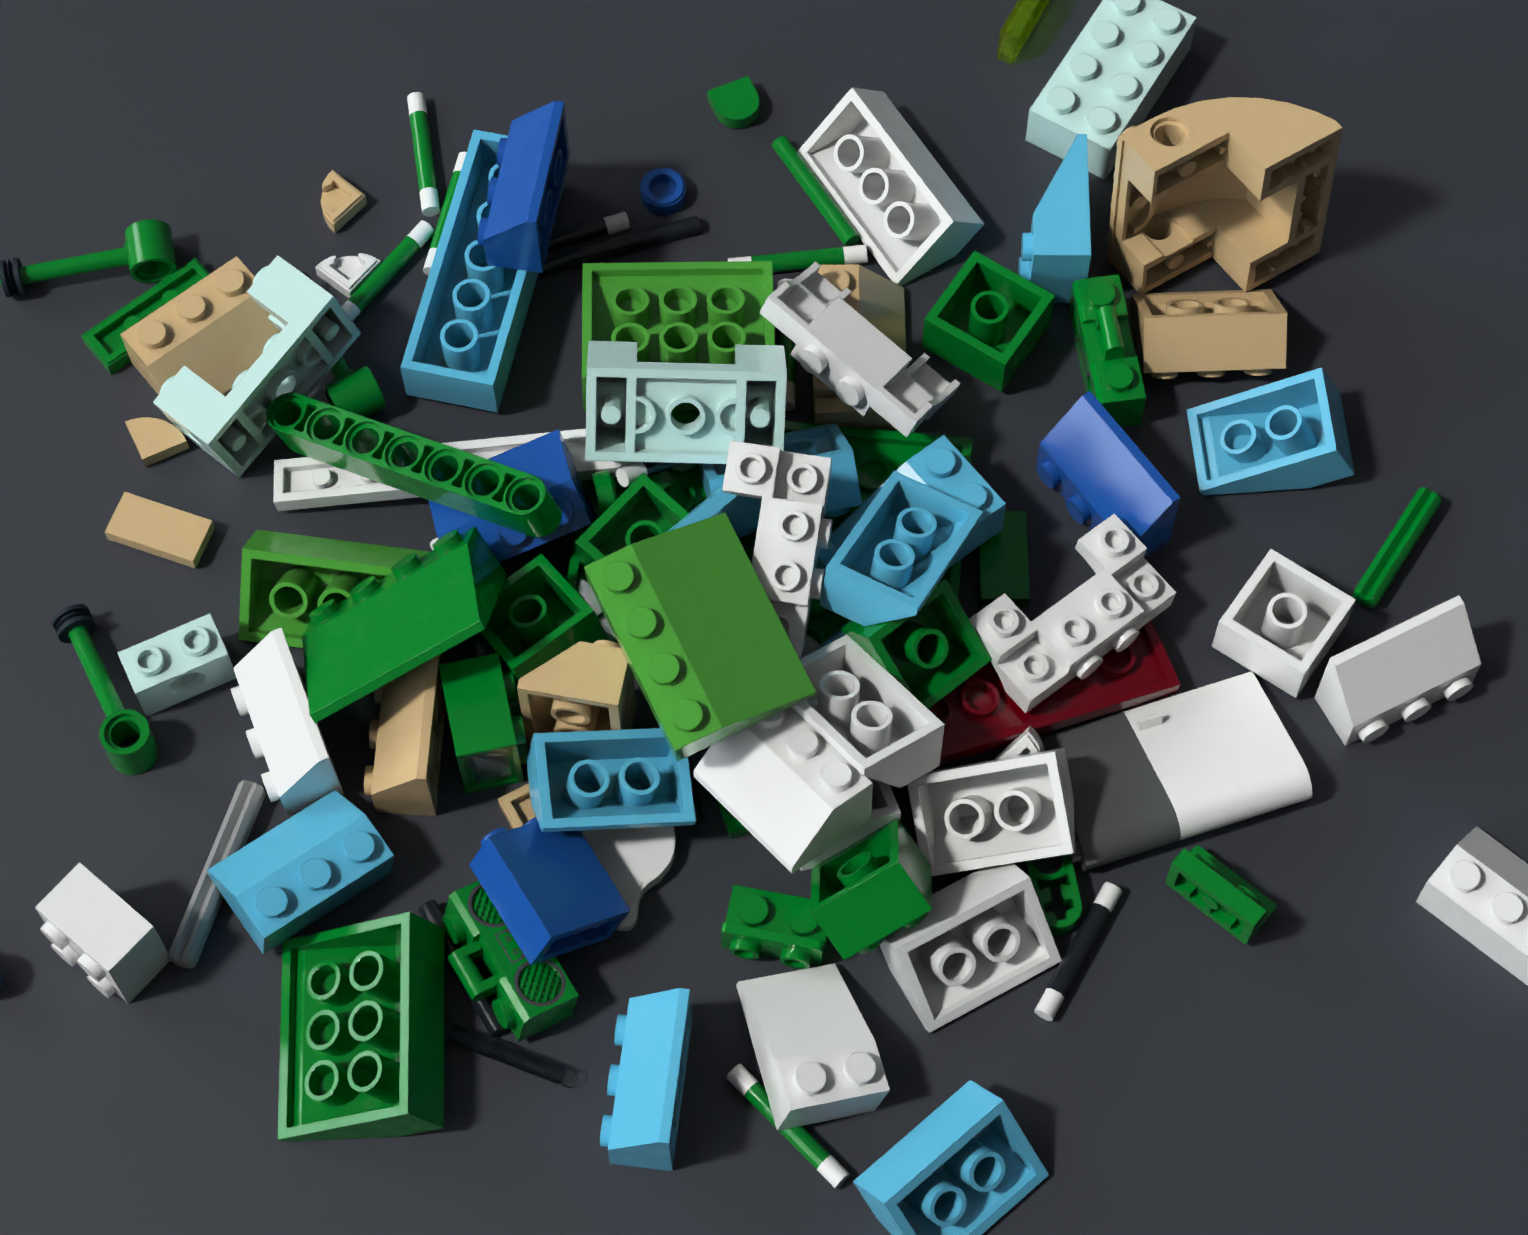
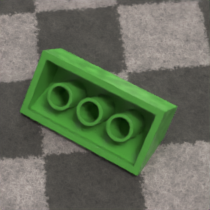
[238,529,430,648]

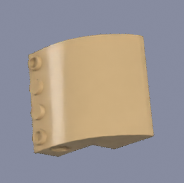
[1106,97,1343,295]

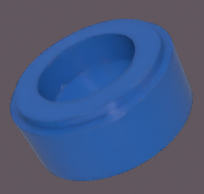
[640,168,686,215]

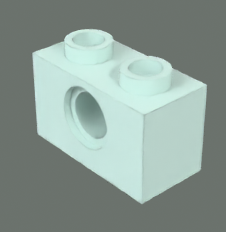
[117,613,236,717]

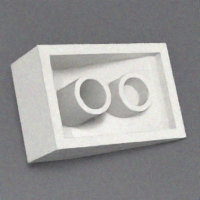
[736,963,890,1131]

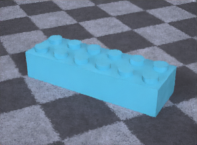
[400,129,567,413]

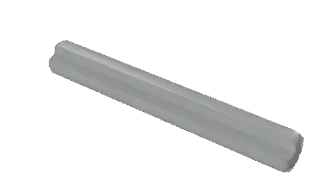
[168,780,265,969]

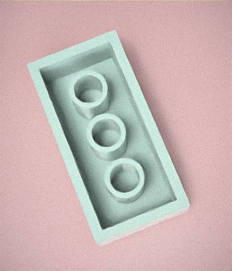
[1025,0,1197,180]

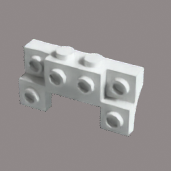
[760,261,961,438]
[722,441,833,659]
[969,513,1177,714]

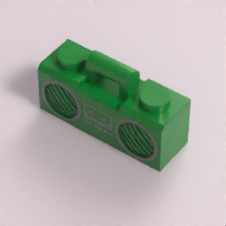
[1068,274,1146,427]
[442,880,579,1042]

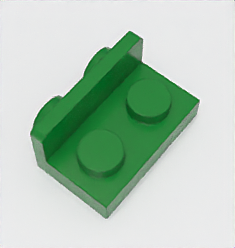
[1165,846,1276,945]
[721,884,827,969]

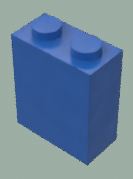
[469,817,631,965]

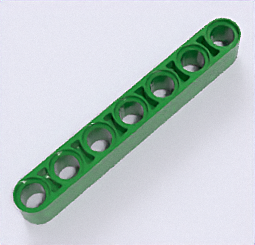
[266,392,562,538]

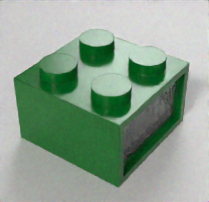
[438,653,528,794]

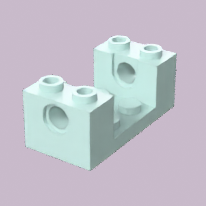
[153,255,361,478]
[585,341,787,464]

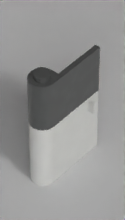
[1040,671,1313,871]

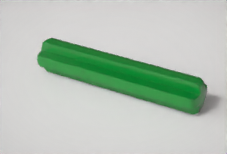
[1352,487,1441,609]

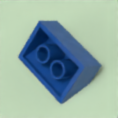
[477,101,570,273]
[1036,391,1181,557]
[428,429,597,563]

